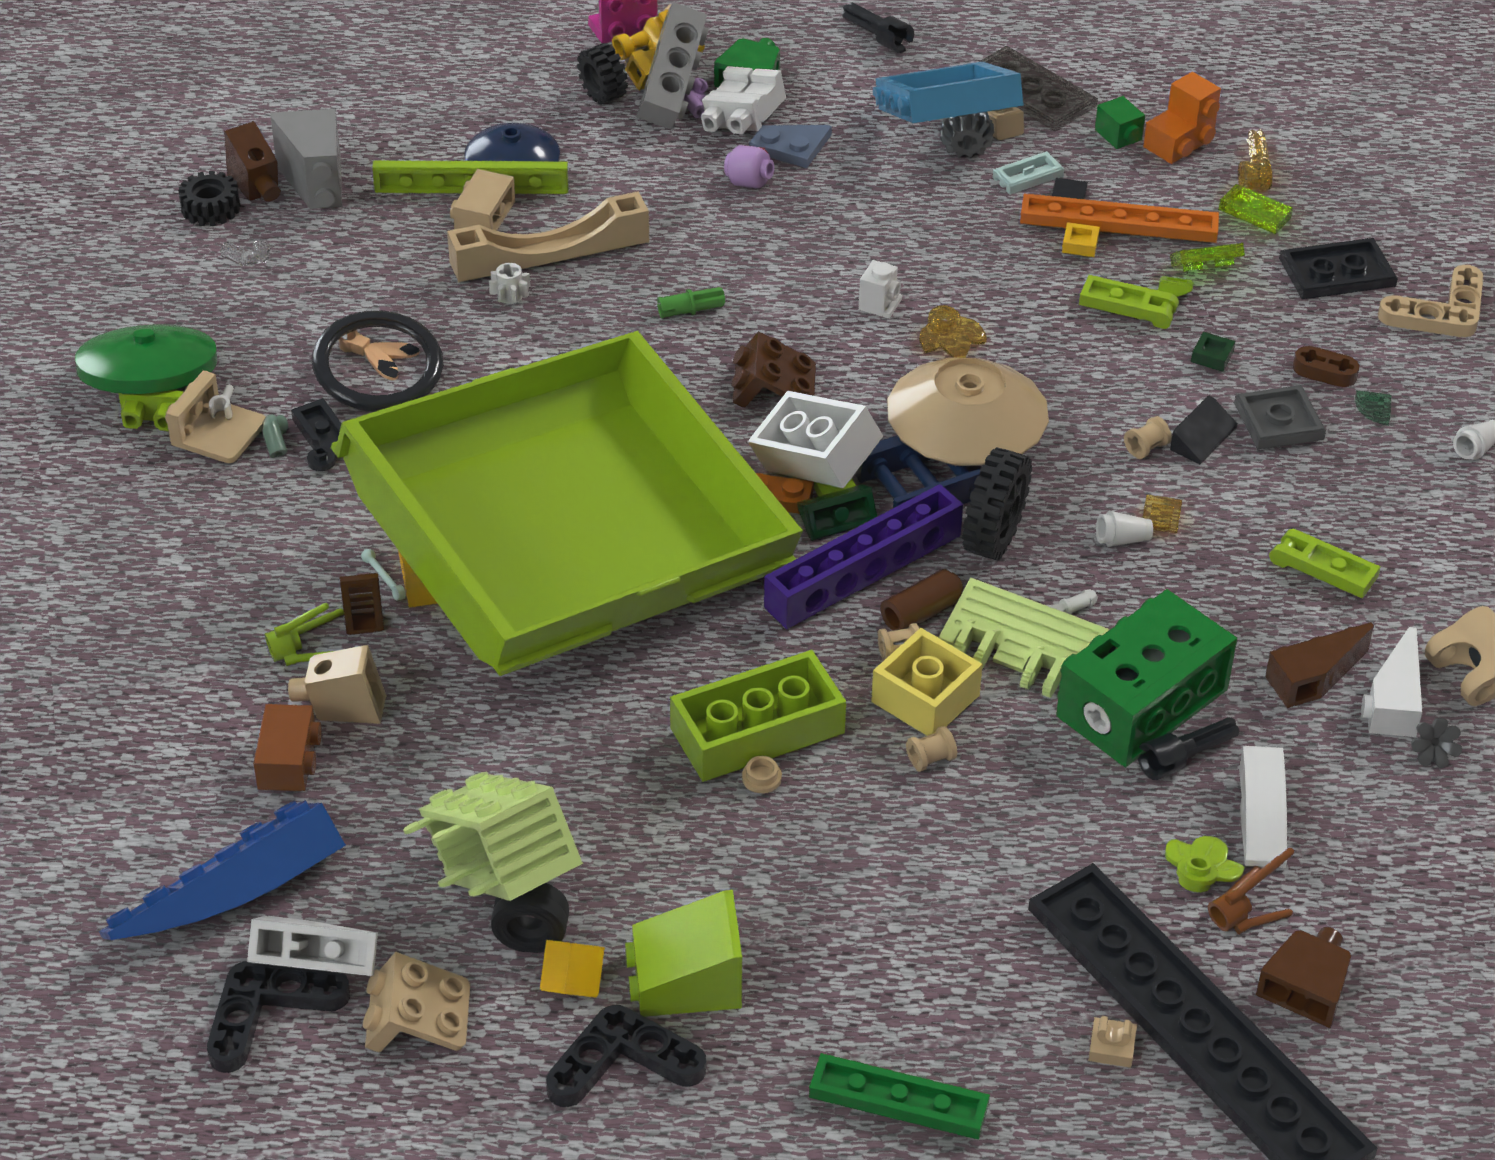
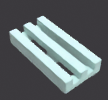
[992,151,1064,195]

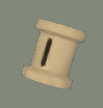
[1124,416,1172,459]
[878,623,919,661]
[906,726,957,772]

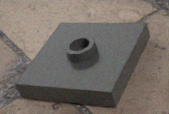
[1234,385,1326,450]

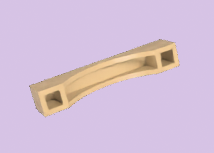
[447,191,649,283]

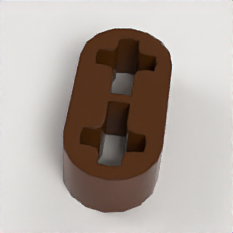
[1293,346,1360,387]

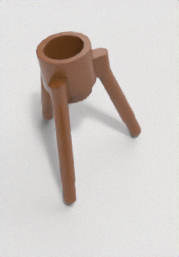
[1208,848,1294,935]

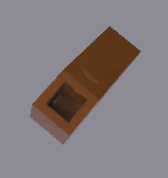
[1265,622,1374,708]

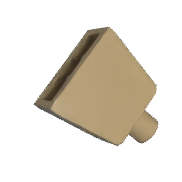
[288,645,386,724]

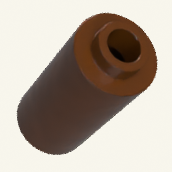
[880,569,963,631]

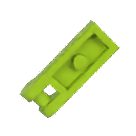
[1079,275,1179,329]
[1269,529,1381,598]

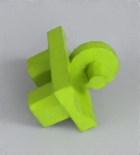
[118,390,184,431]

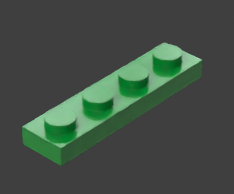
[809,1053,990,1140]

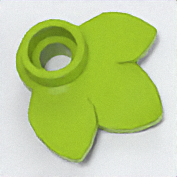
[1165,836,1245,892]

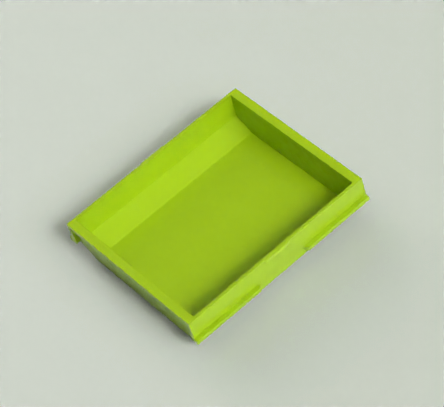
[331,331,803,676]

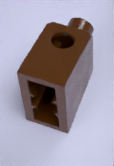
[224,121,281,202]
[1256,927,1352,1028]

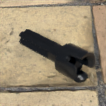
[842,2,914,53]
[1138,717,1240,780]

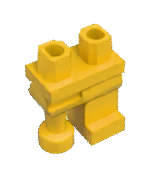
[612,10,705,91]

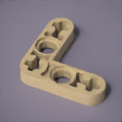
[1378,265,1483,337]

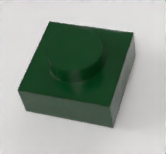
[1191,332,1236,372]

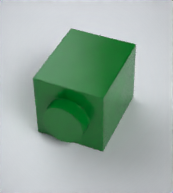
[1095,96,1145,149]

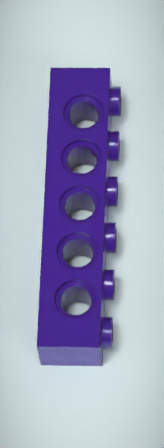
[764,484,963,630]

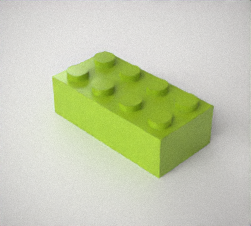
[670,650,846,782]

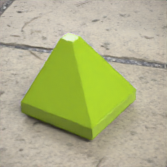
[1158,276,1194,297]

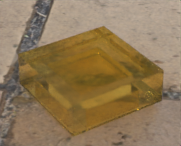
[1142,494,1182,533]

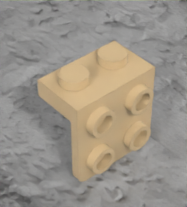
[165,370,265,463]
[363,952,470,1052]

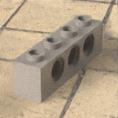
[636,1,709,129]

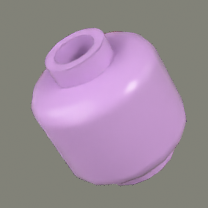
[724,145,774,189]

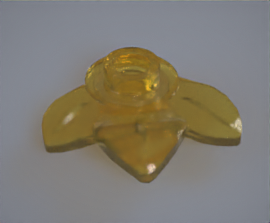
[919,305,987,358]

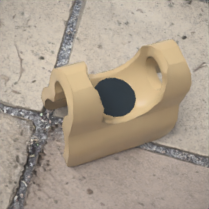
[1425,606,1495,707]

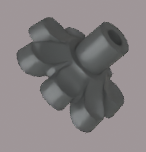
[1411,718,1462,769]

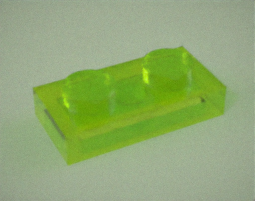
[1218,184,1293,234]
[1170,243,1245,272]

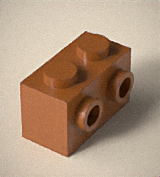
[253,704,322,791]

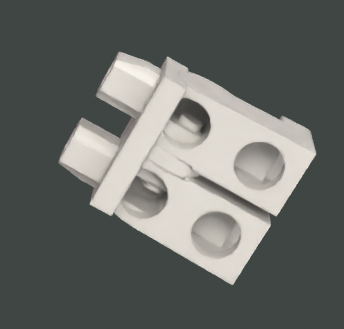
[701,66,786,134]

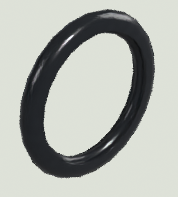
[312,310,444,412]

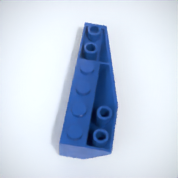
[99,800,346,940]

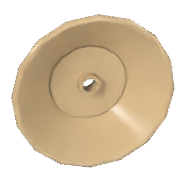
[887,358,1049,466]

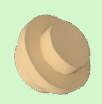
[742,756,782,793]

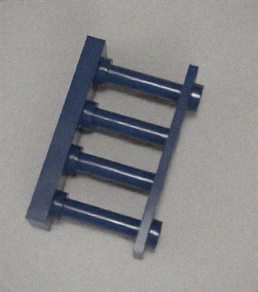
[854,435,981,508]

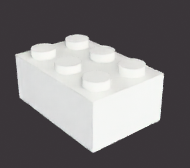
[748,391,883,488]

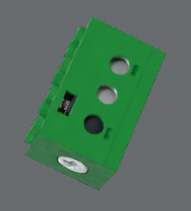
[1056,589,1237,768]

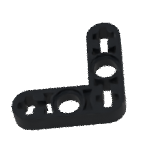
[207,961,350,1073]
[546,1005,706,1107]

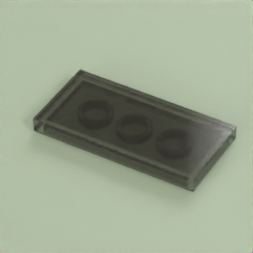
[979,46,1098,132]

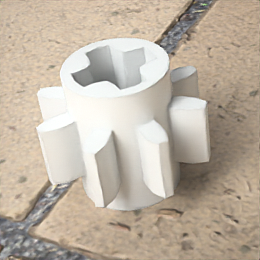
[489,263,530,304]

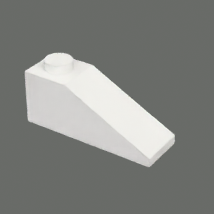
[1361,627,1422,737]
[247,916,378,976]

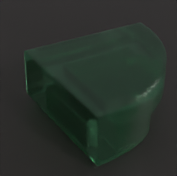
[1355,390,1391,426]

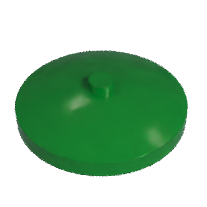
[75,324,217,394]

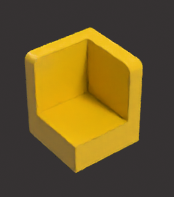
[540,940,605,998]

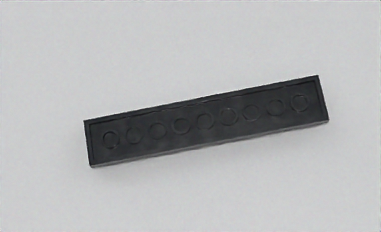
[1028,863,1378,1160]

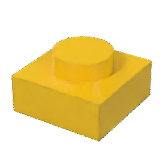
[1062,222,1100,257]

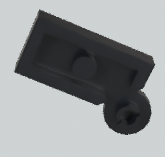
[291,398,341,471]

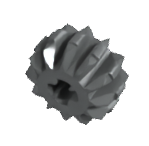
[940,112,994,159]

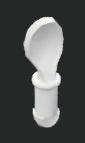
[1046,589,1098,615]

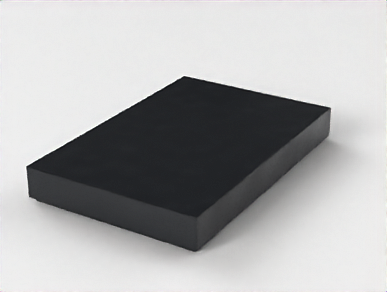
[1279,238,1398,300]

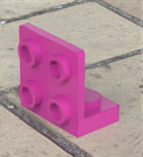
[588,0,658,44]

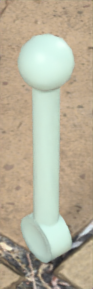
[361,549,406,601]

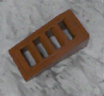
[340,573,384,635]

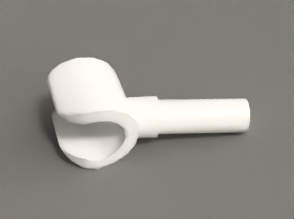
[209,385,234,419]

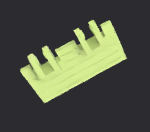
[939,577,1109,698]

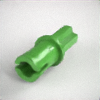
[657,287,725,319]

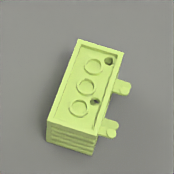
[403,772,583,901]

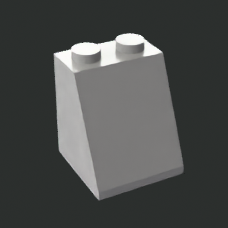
[270,109,342,209]

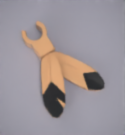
[339,330,420,380]

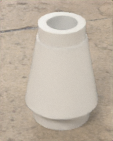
[1453,420,1495,460]
[1096,511,1153,547]

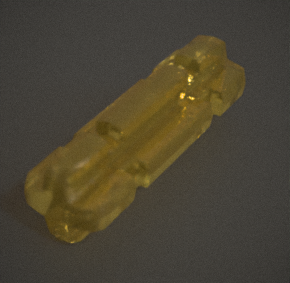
[1247,129,1271,177]

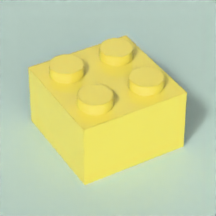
[871,628,983,736]

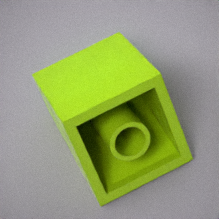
[625,890,742,1017]

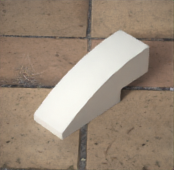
[1239,746,1287,868]

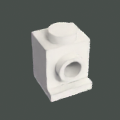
[858,260,902,319]

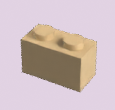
[450,169,515,231]

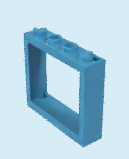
[873,61,1024,123]

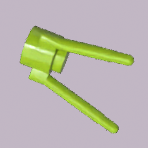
[264,603,344,666]

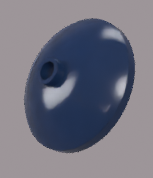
[464,123,560,162]

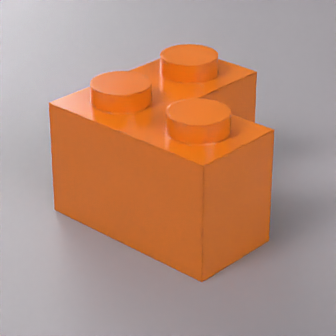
[1143,71,1221,164]

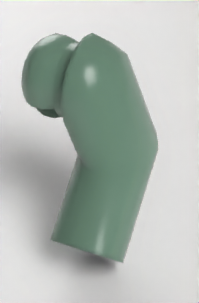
[263,414,288,458]

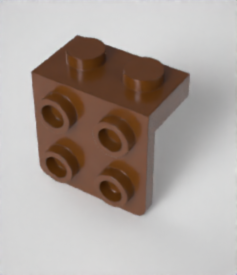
[731,331,816,408]

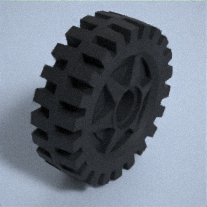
[962,447,1032,561]

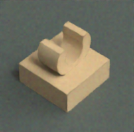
[1088,1016,1137,1068]

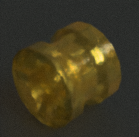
[1237,159,1273,193]

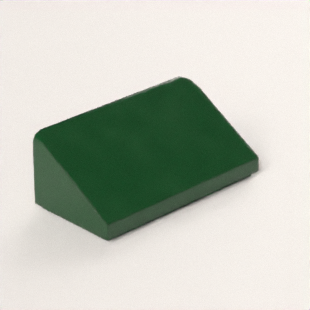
[797,485,877,541]

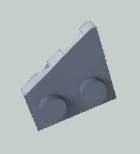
[749,125,832,168]

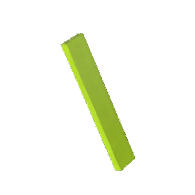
[372,160,569,194]

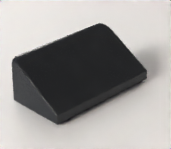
[1170,395,1238,465]

